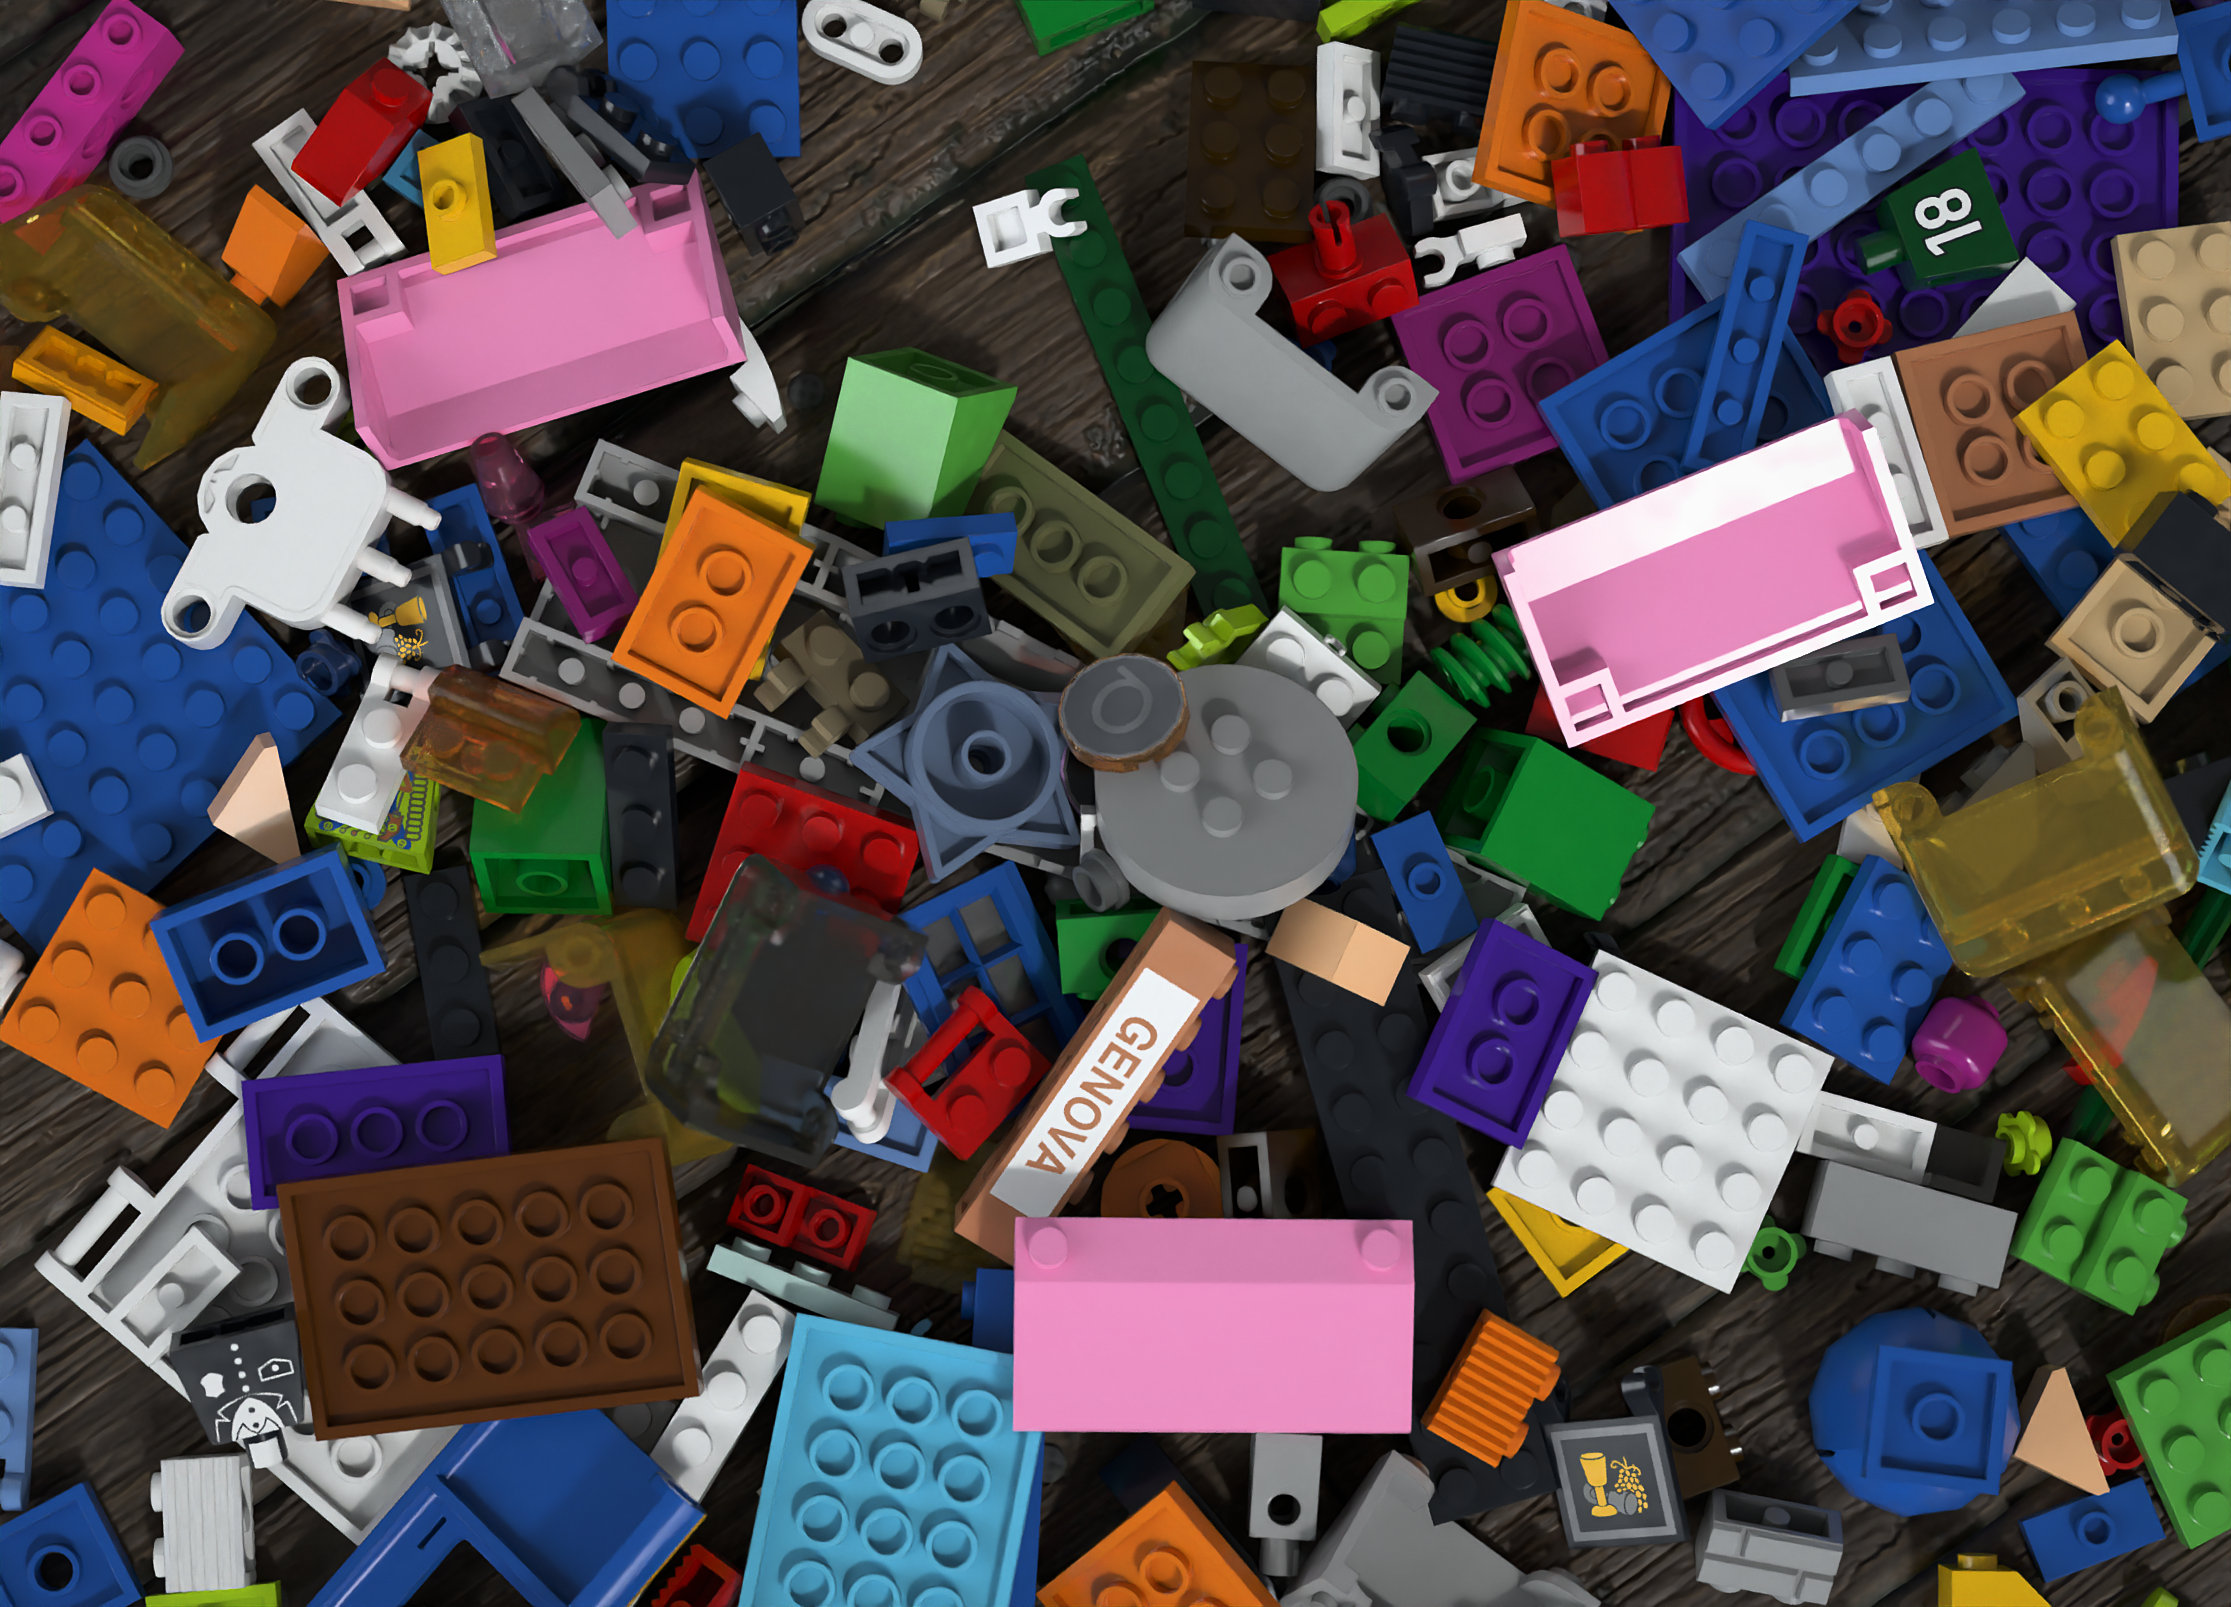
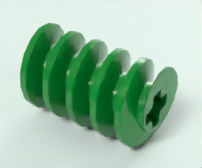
[1430,604,1533,710]

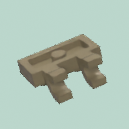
[753,609,910,759]

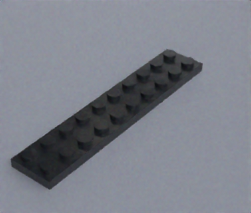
[1262,867,1558,1526]

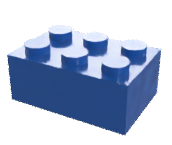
[149,840,389,1044]

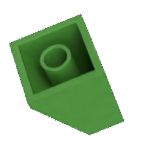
[814,347,1018,530]

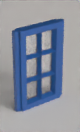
[875,859,1086,1125]

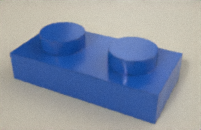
[882,512,1018,578]

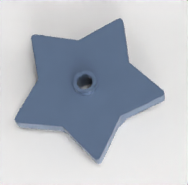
[849,643,1081,884]

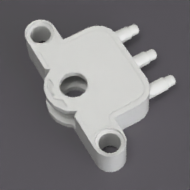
[161,356,442,650]

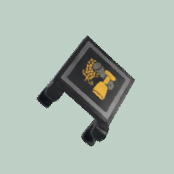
[344,541,514,704]
[1531,1365,1691,1550]

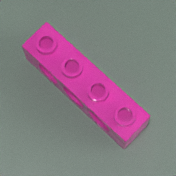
[0,0,185,248]

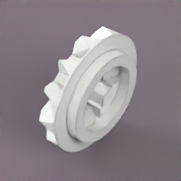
[387,22,484,124]

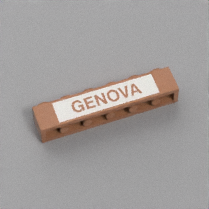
[954,906,1239,1267]

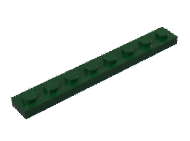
[1024,154,1272,620]

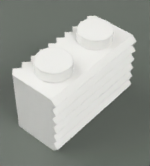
[150,1452,257,1593]

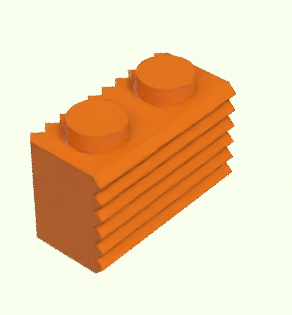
[1421,1308,1561,1467]

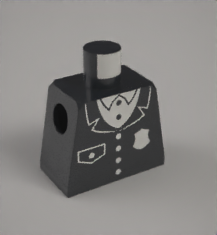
[169,1301,305,1468]

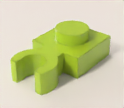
[1166,604,1270,671]

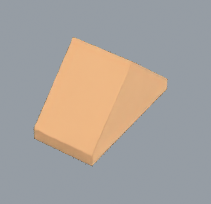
[207,732,301,864]
[1265,898,1410,1006]
[2011,1364,2110,1496]

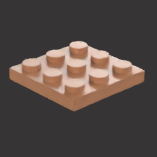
[1890,310,2088,539]

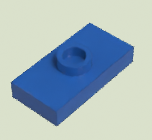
[1368,810,1480,955]
[2017,1475,2166,1583]

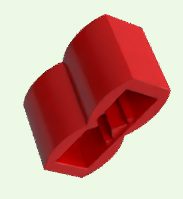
[1551,135,1690,238]

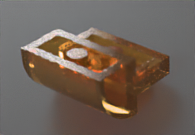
[399,664,582,815]

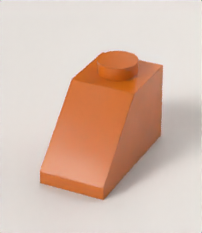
[221,184,330,310]

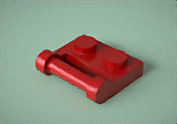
[882,985,1053,1160]

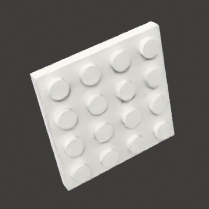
[1490,949,1835,1294]

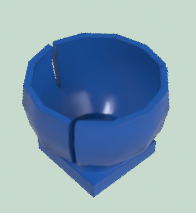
[1808,1306,2021,1517]

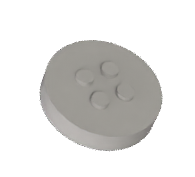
[1095,664,1358,920]

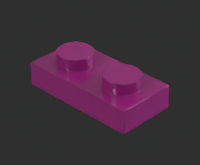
[527,505,639,645]

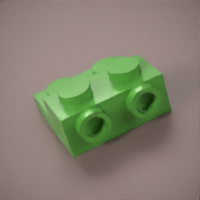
[1277,537,1410,687]
[2008,1137,2188,1316]

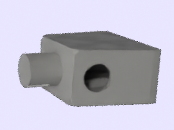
[1246,1433,1322,1576]

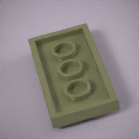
[962,428,1196,661]

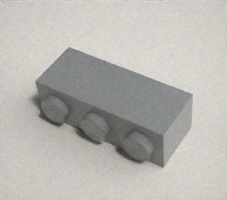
[1799,1160,2018,1297]

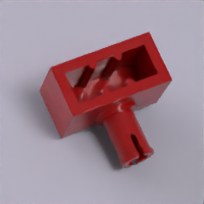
[1266,200,1420,349]

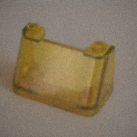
[2000,888,2231,1188]

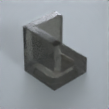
[1919,1124,2007,1203]

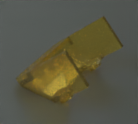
[0,184,277,471]
[479,908,744,1169]

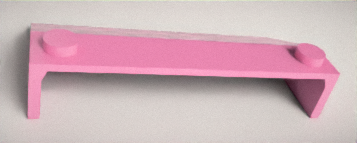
[337,168,747,471]
[1491,408,1934,748]
[1013,1217,1414,1434]

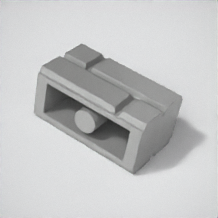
[1695,1488,1843,1605]

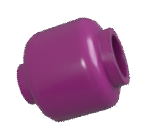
[1911,995,2008,1093]

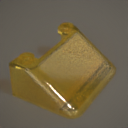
[1871,685,2200,978]

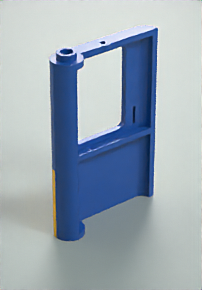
[306,1408,707,1607]

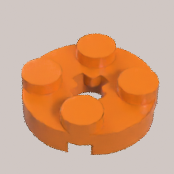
[1100,1139,1223,1219]

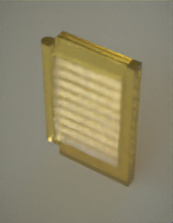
[895,1140,1002,1295]

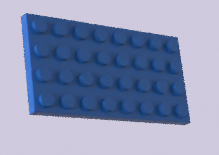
[1536,293,2019,844]

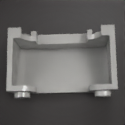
[1145,232,1440,492]
[1279,1450,1601,1607]

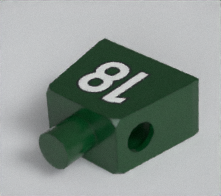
[1853,147,2020,292]

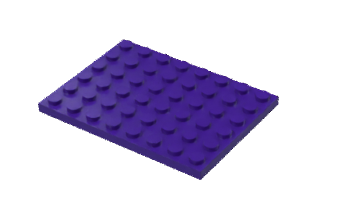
[1668,68,2179,384]

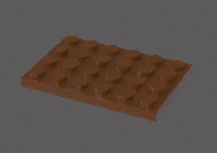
[276,1132,705,1442]

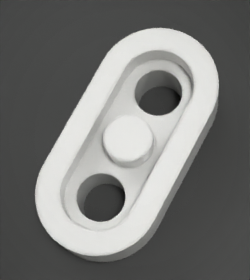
[802,0,923,85]

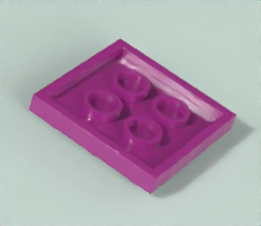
[1387,243,1610,485]

